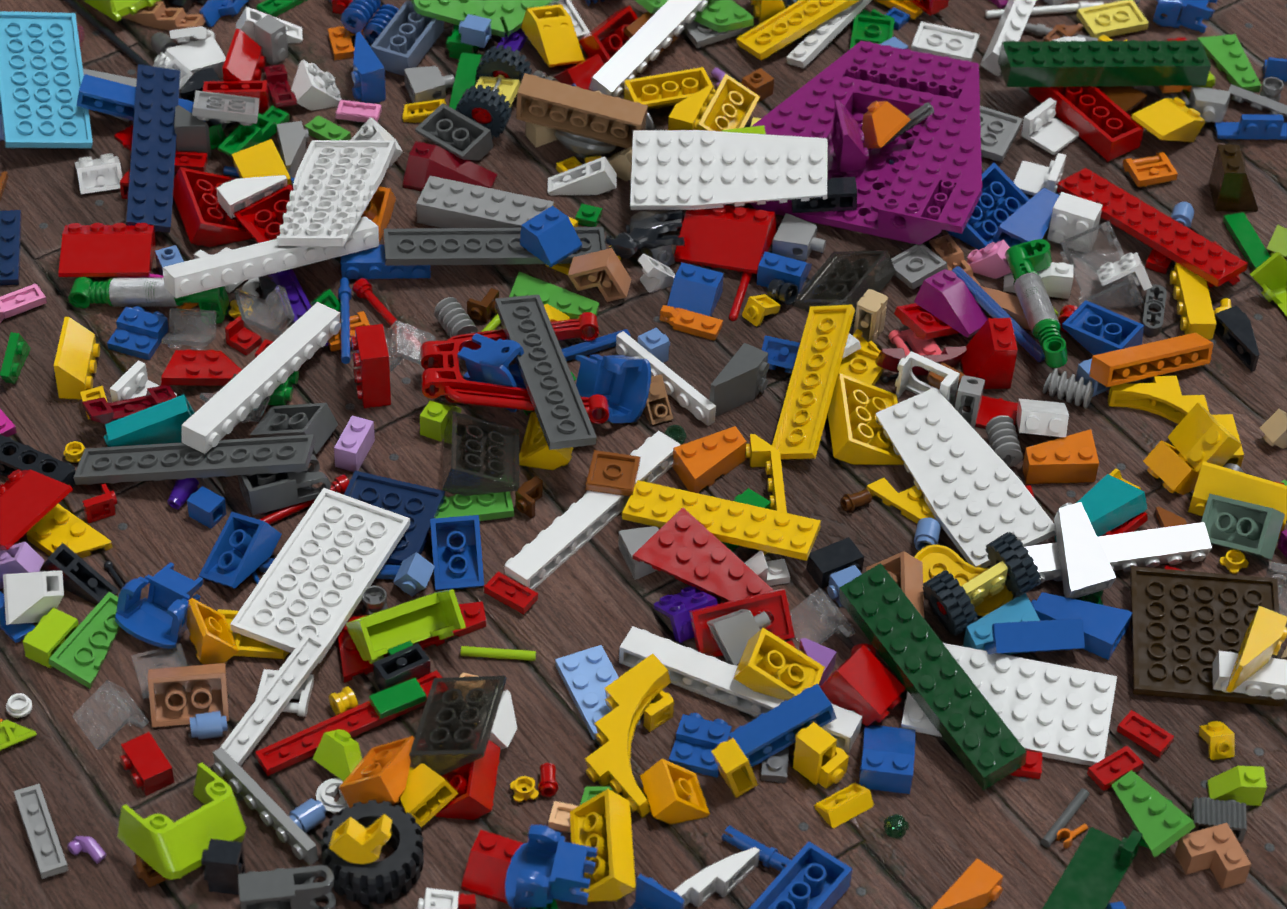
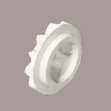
[316,778,349,815]

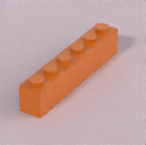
[1089,333,1214,387]

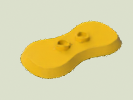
[914,545,1013,617]

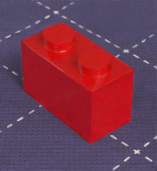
[120,732,175,796]

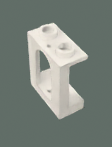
[895,351,960,407]

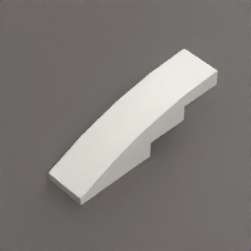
[674,847,760,908]

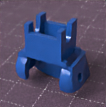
[1153,0,1218,33]
[457,333,526,412]
[575,354,651,423]
[115,562,203,649]
[505,825,597,909]

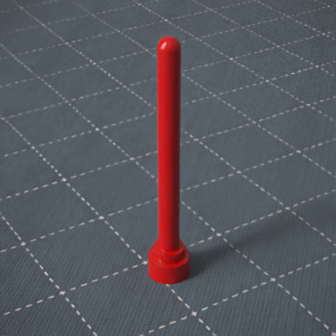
[729,272,752,321]
[352,278,421,353]
[259,474,349,525]

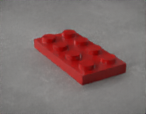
[689,589,795,657]

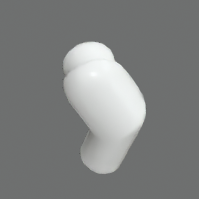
[242,277,259,303]

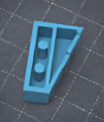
[963,593,1040,655]

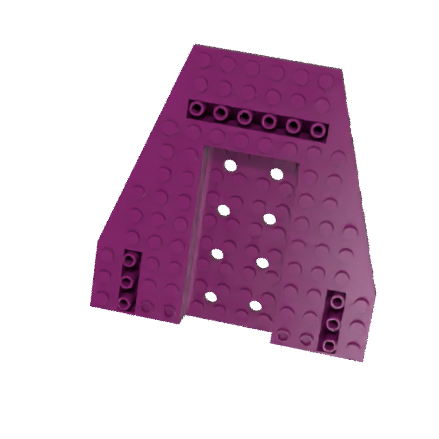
[750,41,982,245]

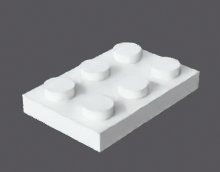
[911,22,980,62]

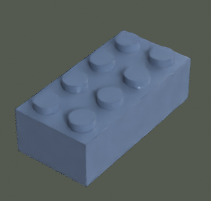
[371,0,444,76]

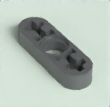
[1142,284,1167,336]

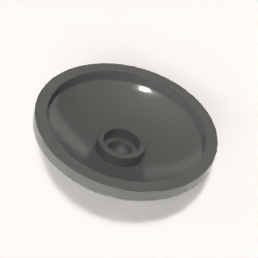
[555,129,617,159]

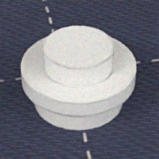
[6,693,33,718]

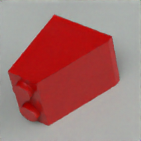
[960,318,1018,389]
[820,645,906,727]

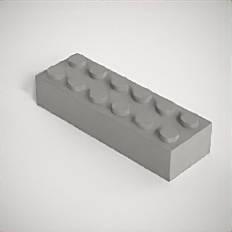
[416,176,554,228]

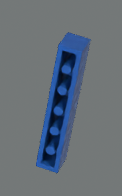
[77,74,206,122]

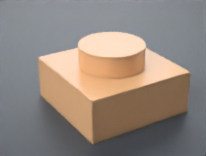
[548,801,578,833]

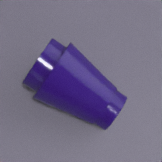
[167,478,199,509]

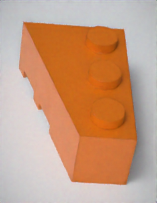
[672,426,747,494]
[1022,429,1099,484]

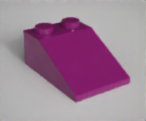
[831,100,869,173]
[914,269,988,338]

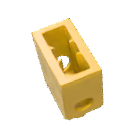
[399,763,458,828]

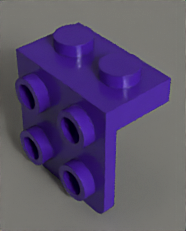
[654,586,717,643]

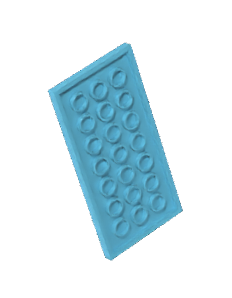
[0,11,93,148]

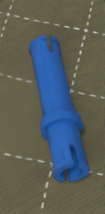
[722,825,791,872]

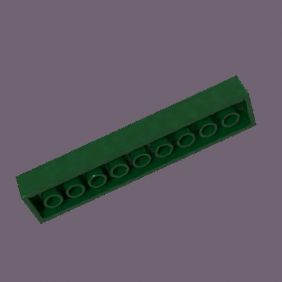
[998,40,1211,87]
[839,563,1027,790]

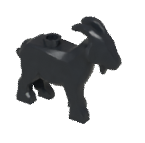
[605,210,685,259]

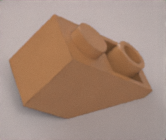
[643,374,673,425]

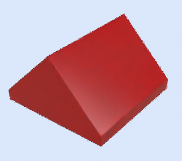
[554,54,604,91]

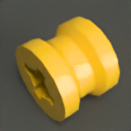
[328,686,358,715]

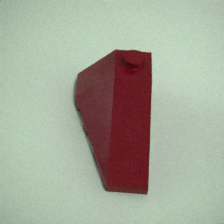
[403,141,497,191]

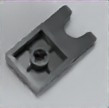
[238,454,331,515]
[238,865,336,909]

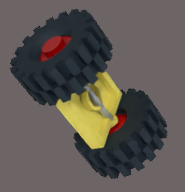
[455,45,532,139]
[923,532,1041,636]

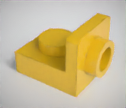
[742,294,781,326]
[644,690,674,732]

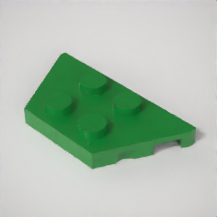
[850,9,895,49]

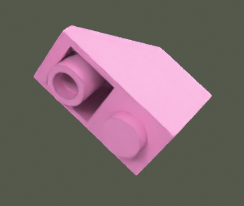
[966,240,1011,279]

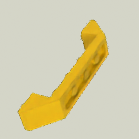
[745,434,787,556]

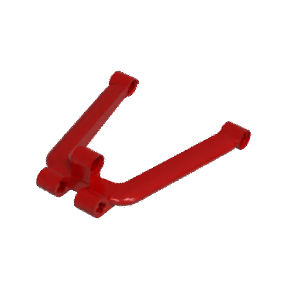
[420,312,609,424]

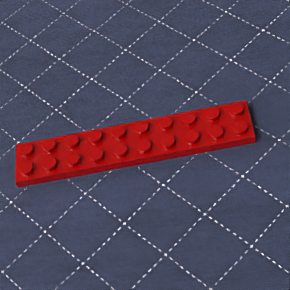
[1056,168,1248,287]

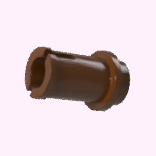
[840,489,872,512]

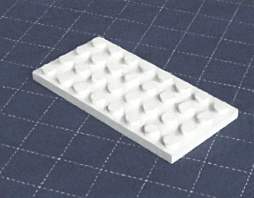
[230,488,410,663]
[901,643,1117,766]

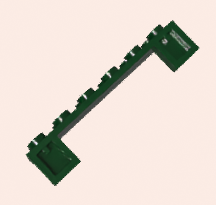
[1042,827,1143,909]

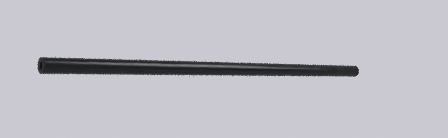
[64,0,151,66]

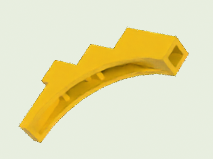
[1107,376,1244,468]
[585,653,671,818]

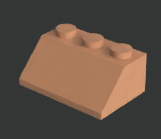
[866,551,924,618]
[148,663,229,727]

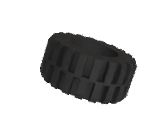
[321,800,424,905]

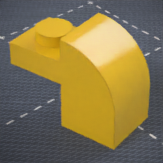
[329,814,392,864]

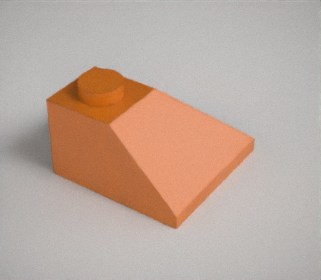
[862,101,910,149]

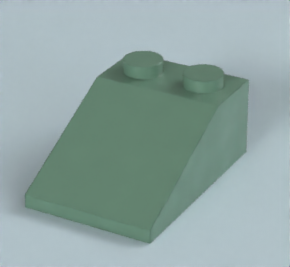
[1201,494,1285,560]

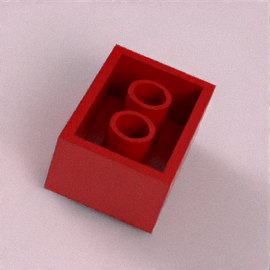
[351,324,391,408]

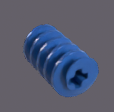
[341,0,381,33]
[363,4,399,44]

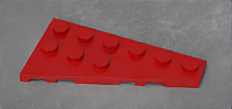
[632,507,789,606]
[338,601,486,683]

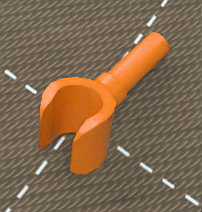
[1057,824,1088,848]

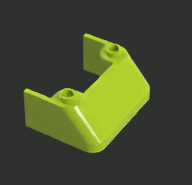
[1250,251,1287,316]
[346,589,466,664]
[117,763,246,879]

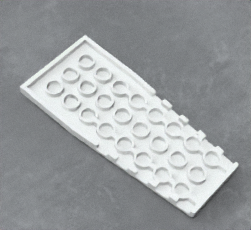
[630,130,828,210]
[277,140,396,248]
[876,388,1056,568]

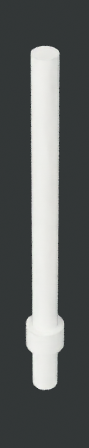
[985,1,1103,19]

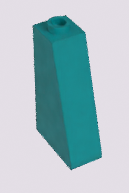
[104,395,195,447]
[1055,474,1147,542]

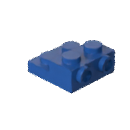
[107,306,169,361]
[669,713,732,778]

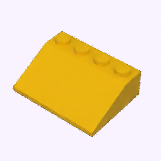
[828,373,904,465]

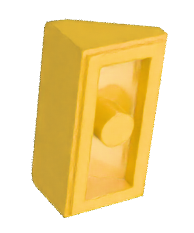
[814,783,874,828]

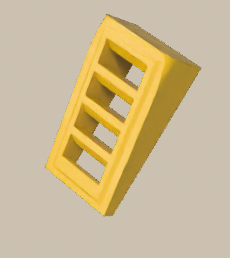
[402,99,446,123]

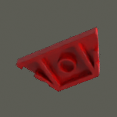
[160,349,242,386]

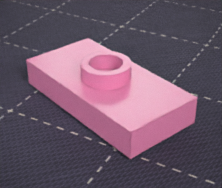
[336,100,381,123]

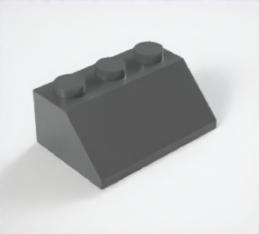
[415,103,493,160]

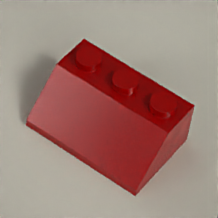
[578,5,638,65]
[223,29,266,81]
[435,733,501,820]
[461,830,525,909]

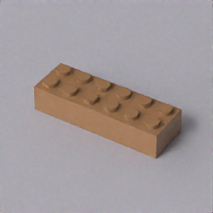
[516,74,648,148]

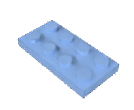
[555,645,641,740]

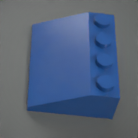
[946,163,1030,250]

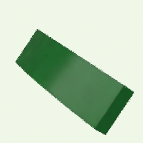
[449,53,482,110]
[218,106,290,157]

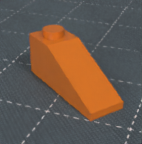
[931,858,1003,909]

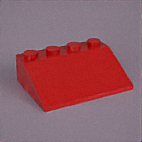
[173,167,254,247]
[234,184,293,243]
[674,205,776,274]
[58,223,156,277]
[0,469,73,551]

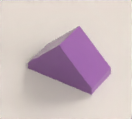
[799,638,837,686]

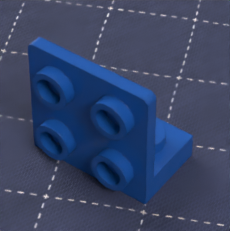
[629,874,684,909]

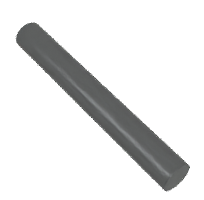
[1041,788,1089,847]

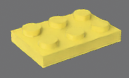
[1077,0,1149,39]

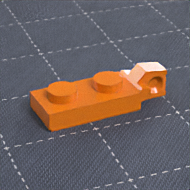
[660,305,723,341]

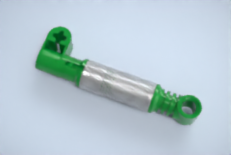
[1005,239,1068,368]
[68,277,229,324]

